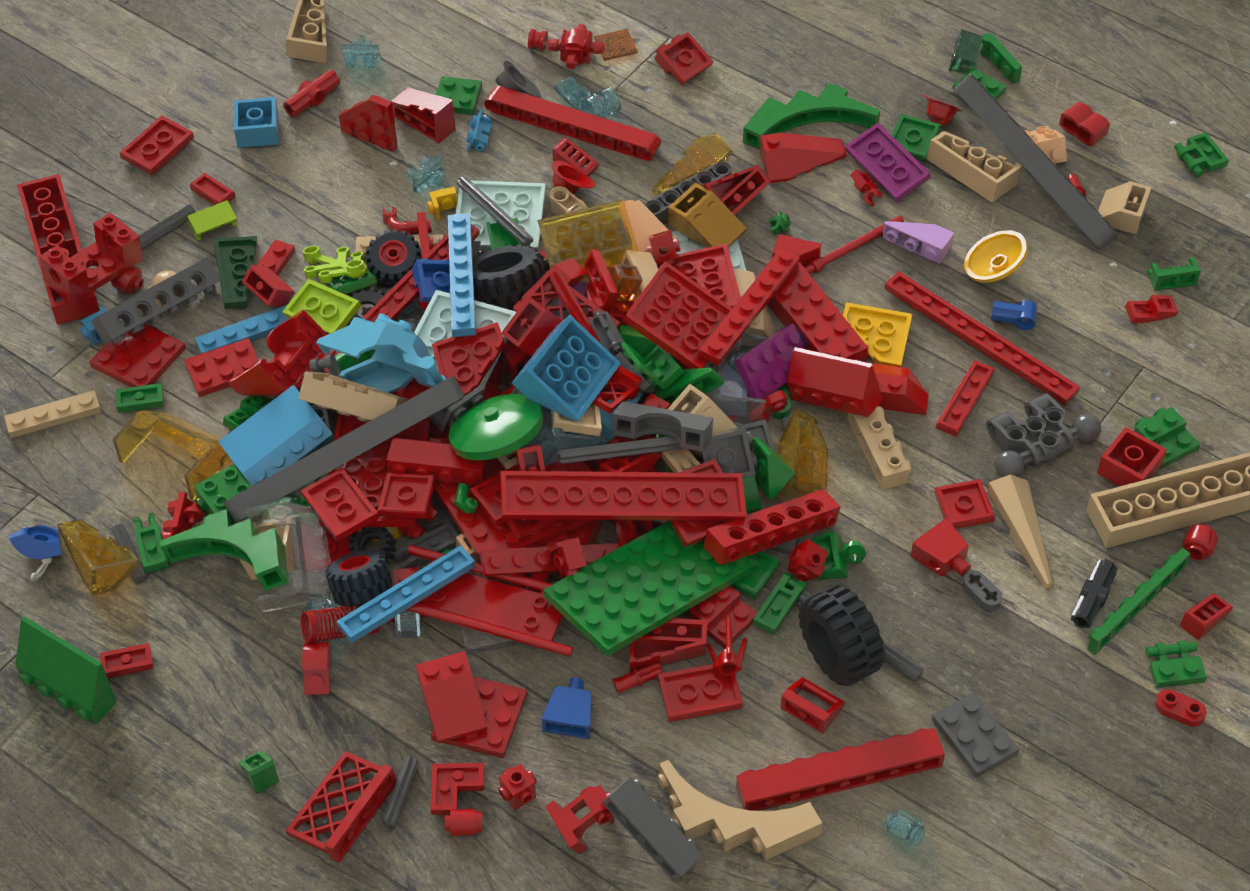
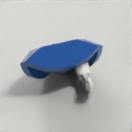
[9,525,63,582]

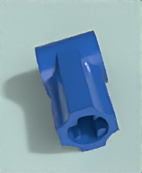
[991,300,1037,330]

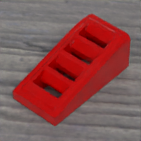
[552,138,599,176]
[1180,593,1233,639]

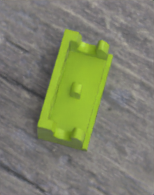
[187,200,238,241]

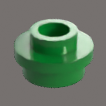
[842,541,866,564]

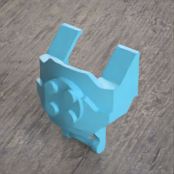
[316,314,446,393]

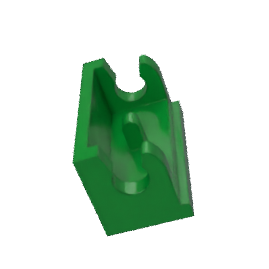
[1147,258,1201,291]

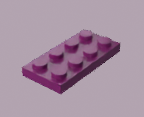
[845,123,931,202]
[734,324,805,403]

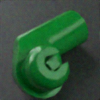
[454,483,478,514]

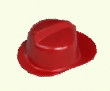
[921,94,962,126]
[551,160,596,194]

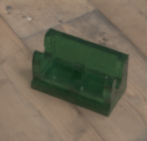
[948,29,982,74]

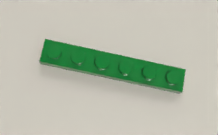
[1087,548,1190,655]

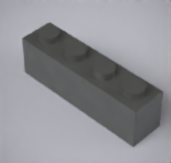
[601,776,702,881]

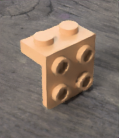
[1024,126,1067,168]

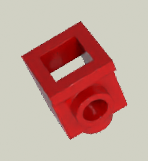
[548,538,587,577]

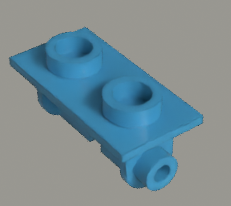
[466,109,492,152]

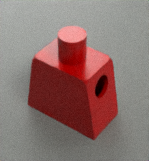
[911,518,971,576]

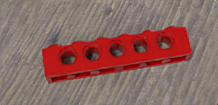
[703,489,841,565]

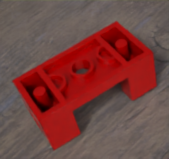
[39,213,142,305]

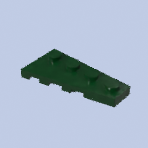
[213,236,257,309]

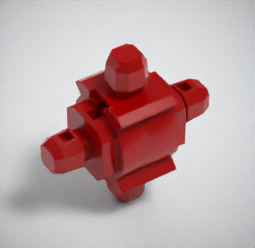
[548,24,605,69]

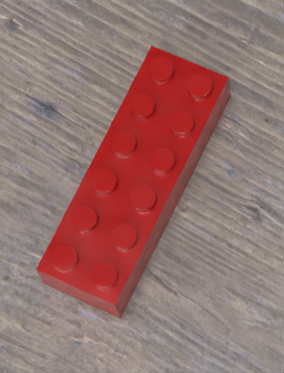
[767,262,868,362]

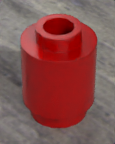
[445,809,482,836]

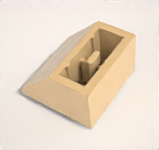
[1098,181,1152,234]

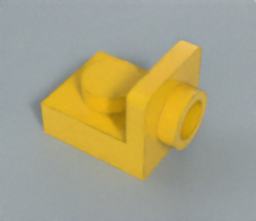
[427,187,457,221]

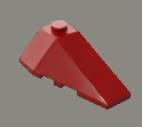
[760,133,847,184]

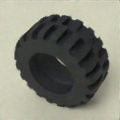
[473,245,546,310]
[798,585,885,686]

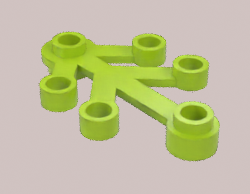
[302,246,367,283]

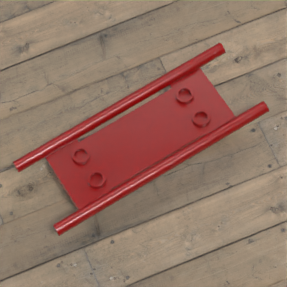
[406,545,574,657]

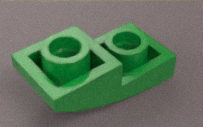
[223,396,271,431]

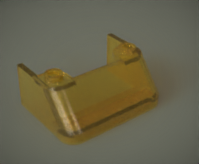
[112,410,230,500]

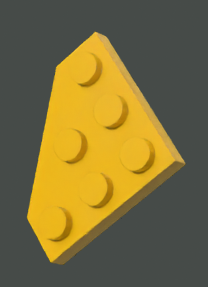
[843,302,912,367]

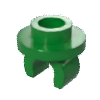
[768,211,791,235]

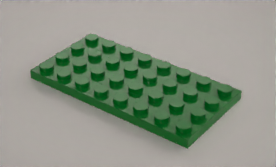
[543,521,757,656]

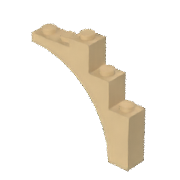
[657,760,822,861]

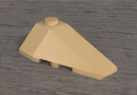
[733,268,776,346]

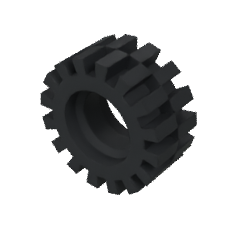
[349,527,397,564]

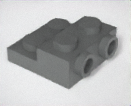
[701,426,758,478]

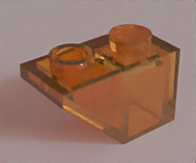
[606,264,643,301]

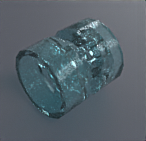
[582,87,621,118]

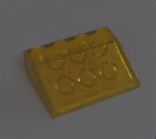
[537,199,638,277]

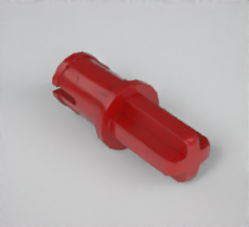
[612,662,663,694]

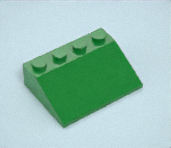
[15,616,117,725]

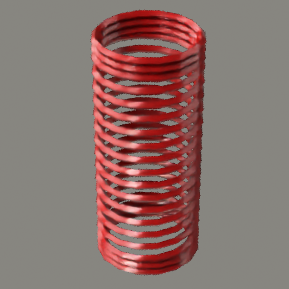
[300,604,381,643]

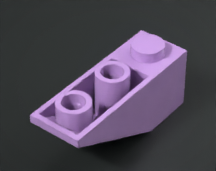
[882,221,954,264]

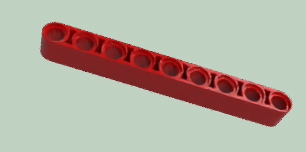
[484,86,661,161]

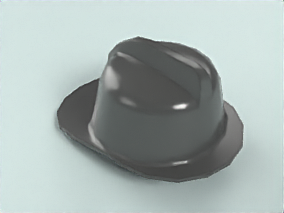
[495,60,541,97]

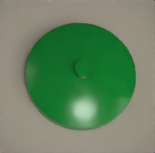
[449,394,544,460]

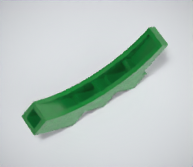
[743,83,880,150]
[160,509,289,592]

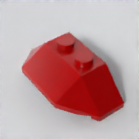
[865,362,929,415]

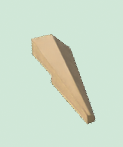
[987,474,1053,590]

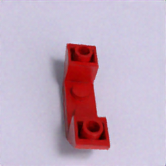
[520,258,588,307]

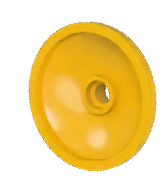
[964,231,1028,283]

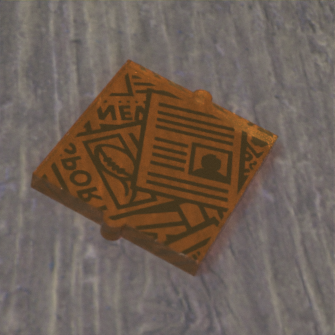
[594,29,638,61]

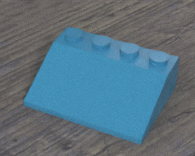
[512,315,621,422]
[218,385,334,486]

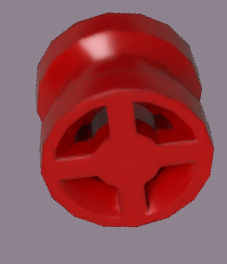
[528,29,548,51]

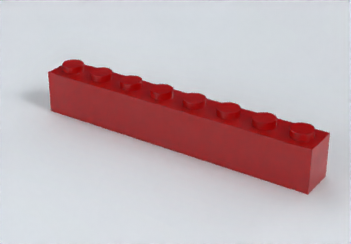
[736,728,945,811]

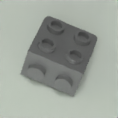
[429,385,486,433]

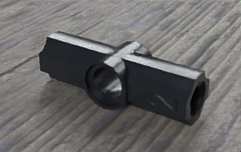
[1070,559,1118,629]

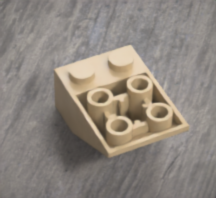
[668,384,738,460]

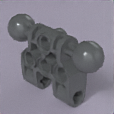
[986,393,1102,477]

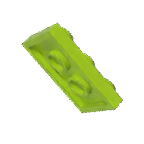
[282,279,362,334]

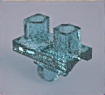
[341,35,381,68]
[406,155,444,194]

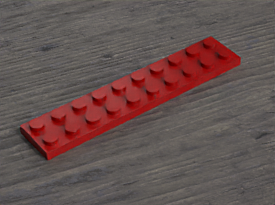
[499,471,747,521]

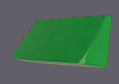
[812,530,848,580]

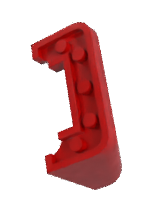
[228,309,328,396]

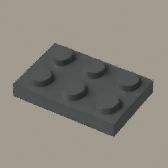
[931,692,1019,778]

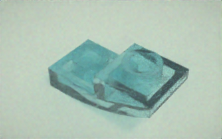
[554,75,596,111]

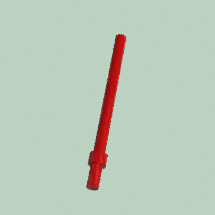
[804,216,904,274]

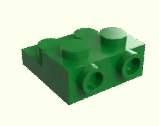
[1134,407,1200,469]

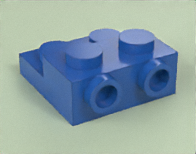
[412,259,450,302]

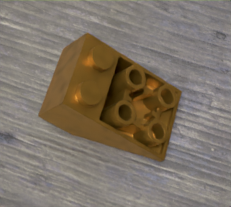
[668,183,747,248]

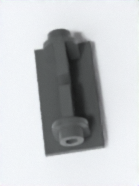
[589,310,625,357]

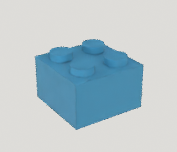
[234,97,280,148]

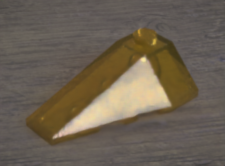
[651,133,733,193]
[57,519,139,595]

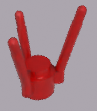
[706,617,748,676]

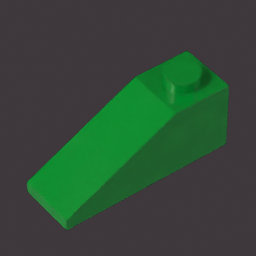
[654,368,725,406]

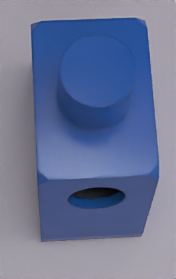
[542,678,592,739]

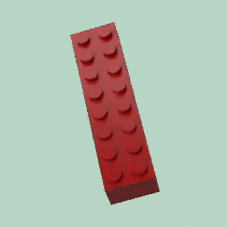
[17,174,100,325]

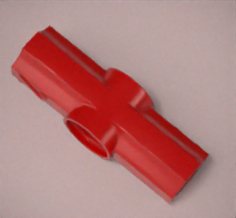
[283,69,340,118]

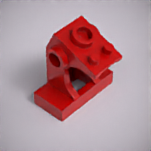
[545,785,614,854]

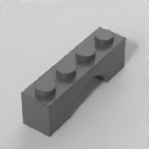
[612,401,713,452]

